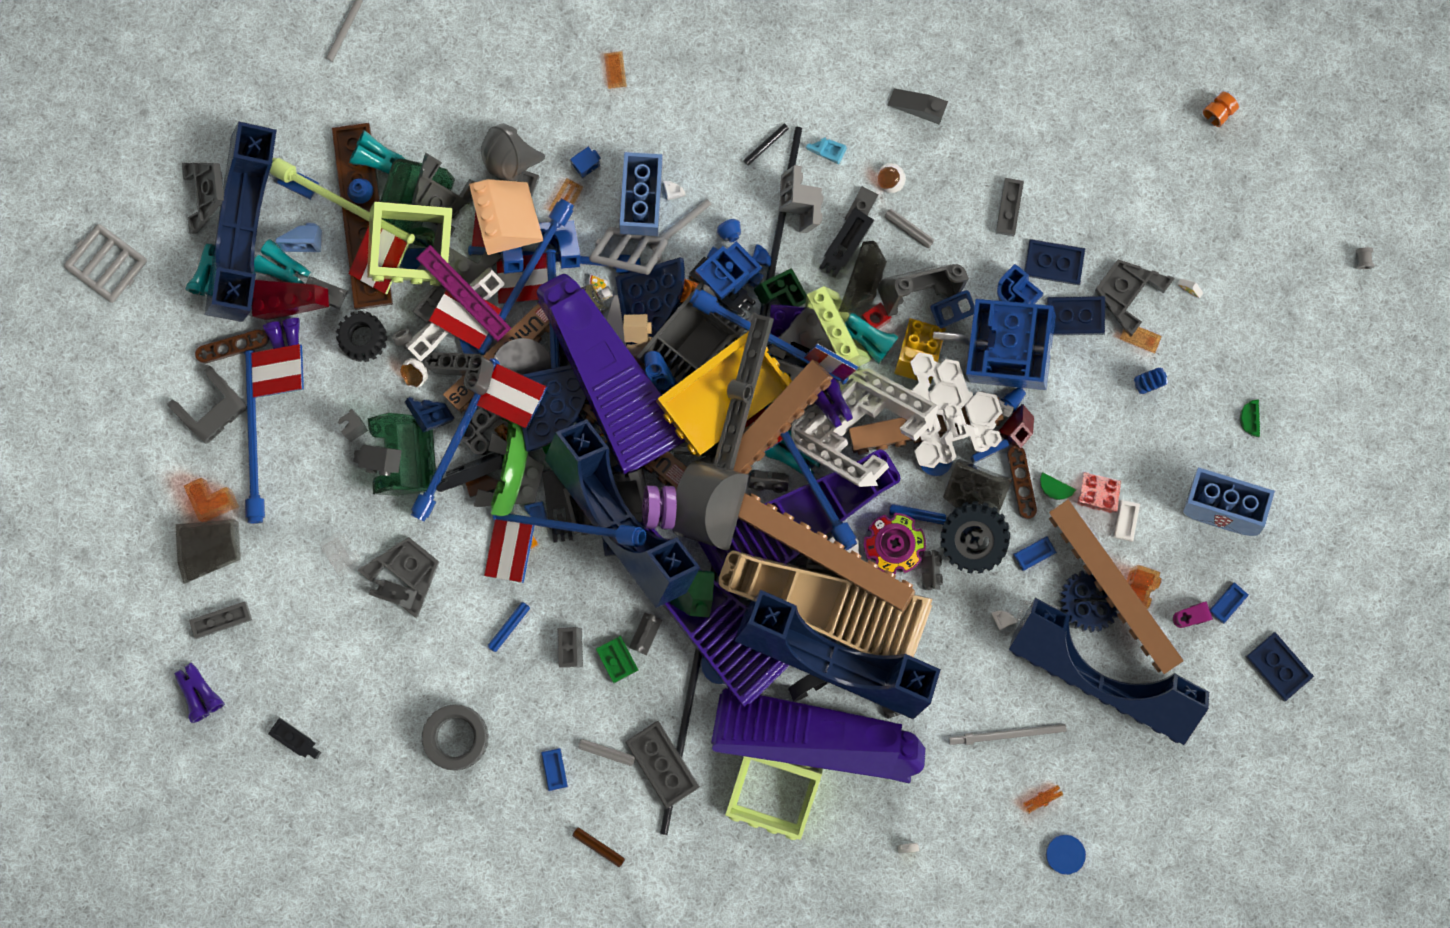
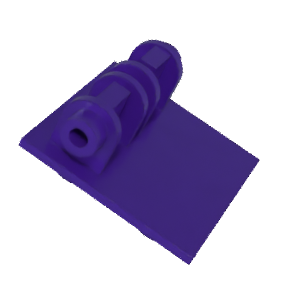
[770,305,805,338]

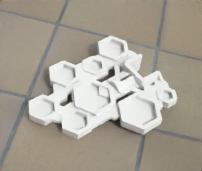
[910,352,1002,468]

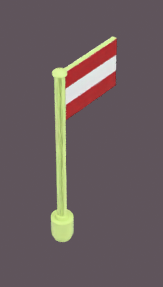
[270,158,415,294]

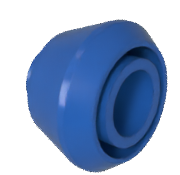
[347,178,373,204]
[717,219,741,243]

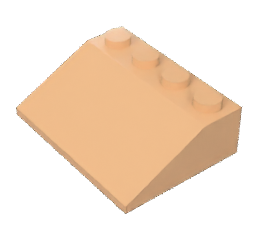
[469,179,543,255]

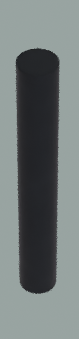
[743,123,789,166]

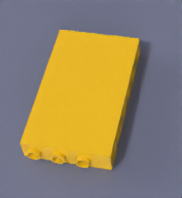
[656,331,792,457]

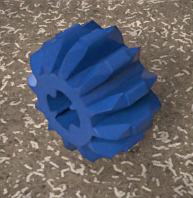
[1134,367,1168,394]

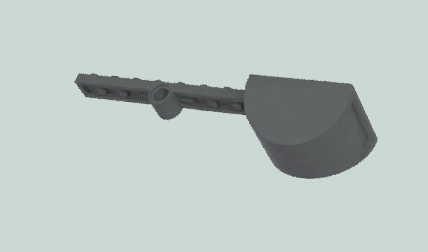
[672,314,774,550]

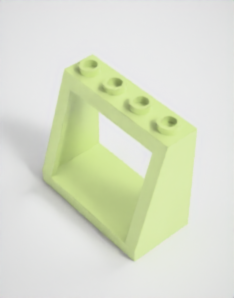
[367,202,452,286]
[805,286,872,366]
[725,756,823,840]

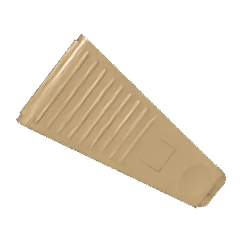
[719,551,933,657]

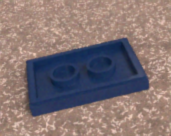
[1024,239,1085,285]
[1047,296,1105,335]
[1245,632,1314,702]

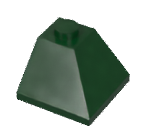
[670,570,714,618]

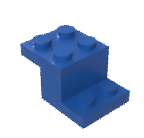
[695,241,762,300]

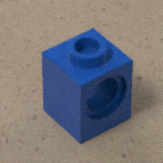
[570,146,601,179]

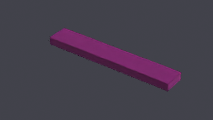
[416,245,511,341]

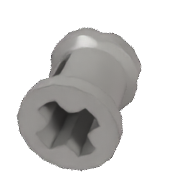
[1356,247,1375,270]

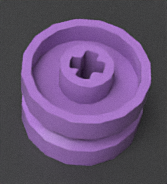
[642,486,677,529]

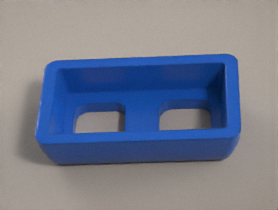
[930,290,975,328]

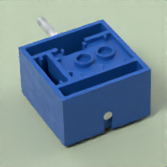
[933,299,1056,390]

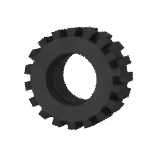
[336,311,387,362]

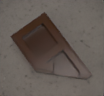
[466,475,498,498]

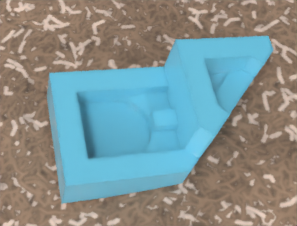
[806,137,847,164]

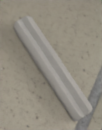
[885,209,934,248]
[578,739,635,766]

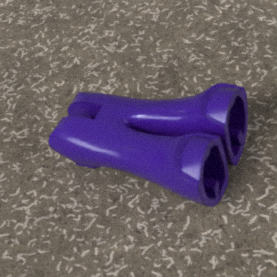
[263,318,300,349]
[814,378,853,428]
[174,662,225,723]

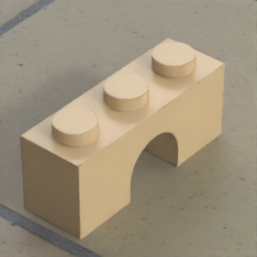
[623,314,653,371]

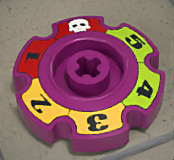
[863,513,926,574]

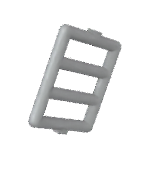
[64,224,147,303]
[589,227,668,275]

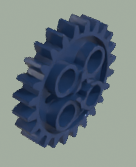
[1058,570,1118,633]

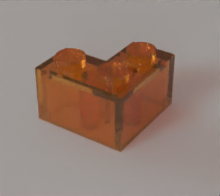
[184,478,239,523]
[1127,565,1162,609]

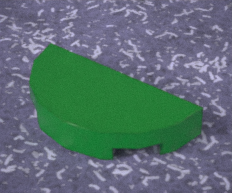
[1239,399,1260,437]
[1040,472,1076,500]

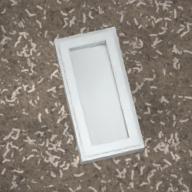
[1113,500,1140,542]

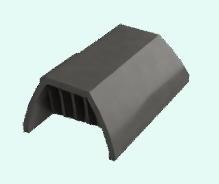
[637,280,757,384]

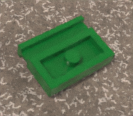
[596,636,639,684]

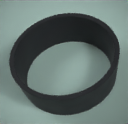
[788,674,829,702]

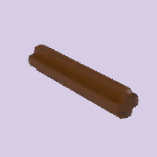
[572,827,625,867]

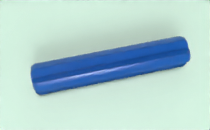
[889,504,946,525]
[488,602,530,652]

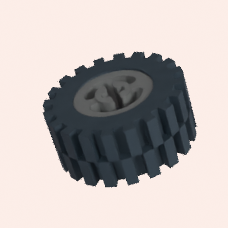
[940,501,1011,574]

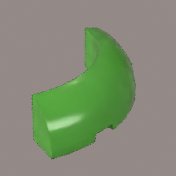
[491,421,528,516]

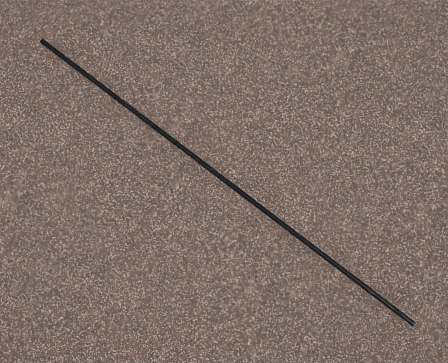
[660,126,803,835]

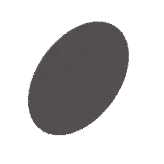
[494,338,551,375]

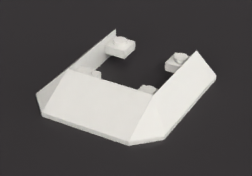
[792,368,938,487]

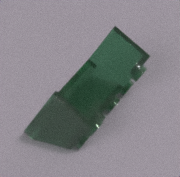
[380,159,455,248]
[368,413,436,496]

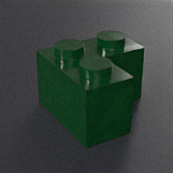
[754,268,807,307]

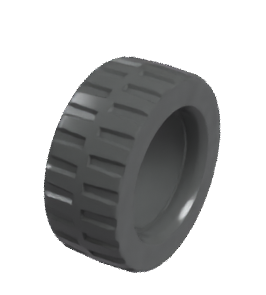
[421,704,489,771]

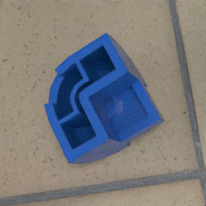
[997,264,1043,304]

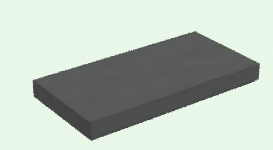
[625,721,700,809]

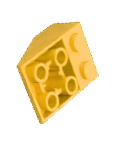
[894,318,946,384]

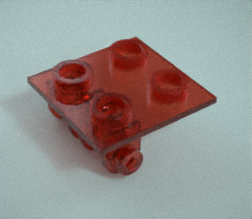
[1077,472,1121,513]

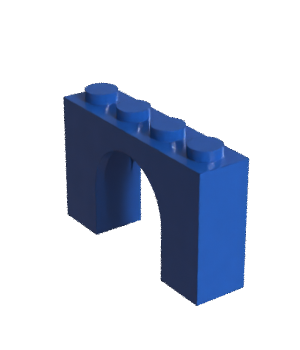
[501,220,581,274]

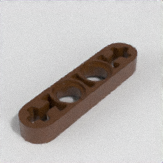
[195,329,269,364]
[1007,446,1037,519]

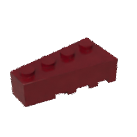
[252,280,329,320]

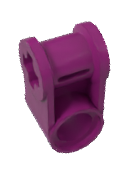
[1172,601,1213,628]

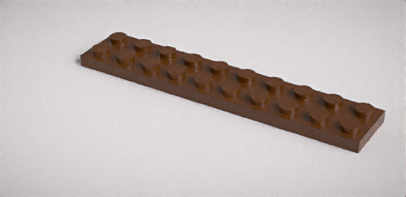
[332,123,393,310]

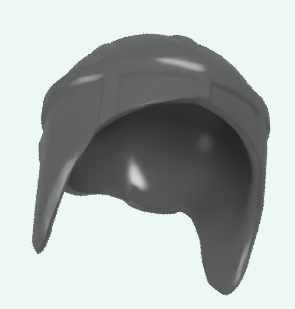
[481,123,545,181]

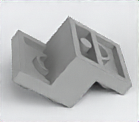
[779,165,823,233]

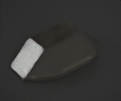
[839,241,887,313]

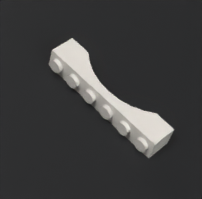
[405,267,505,362]

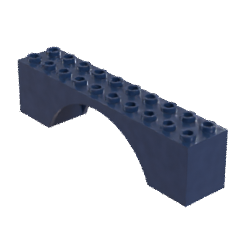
[204,121,277,322]
[545,419,700,608]
[734,590,941,719]
[1009,597,1210,745]

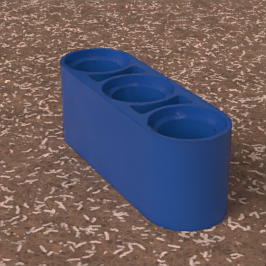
[644,351,677,395]

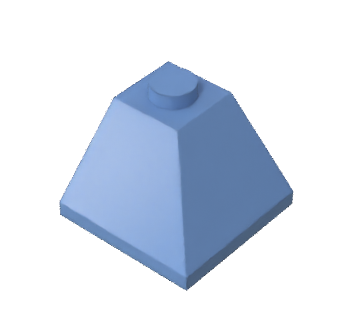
[276,223,322,252]

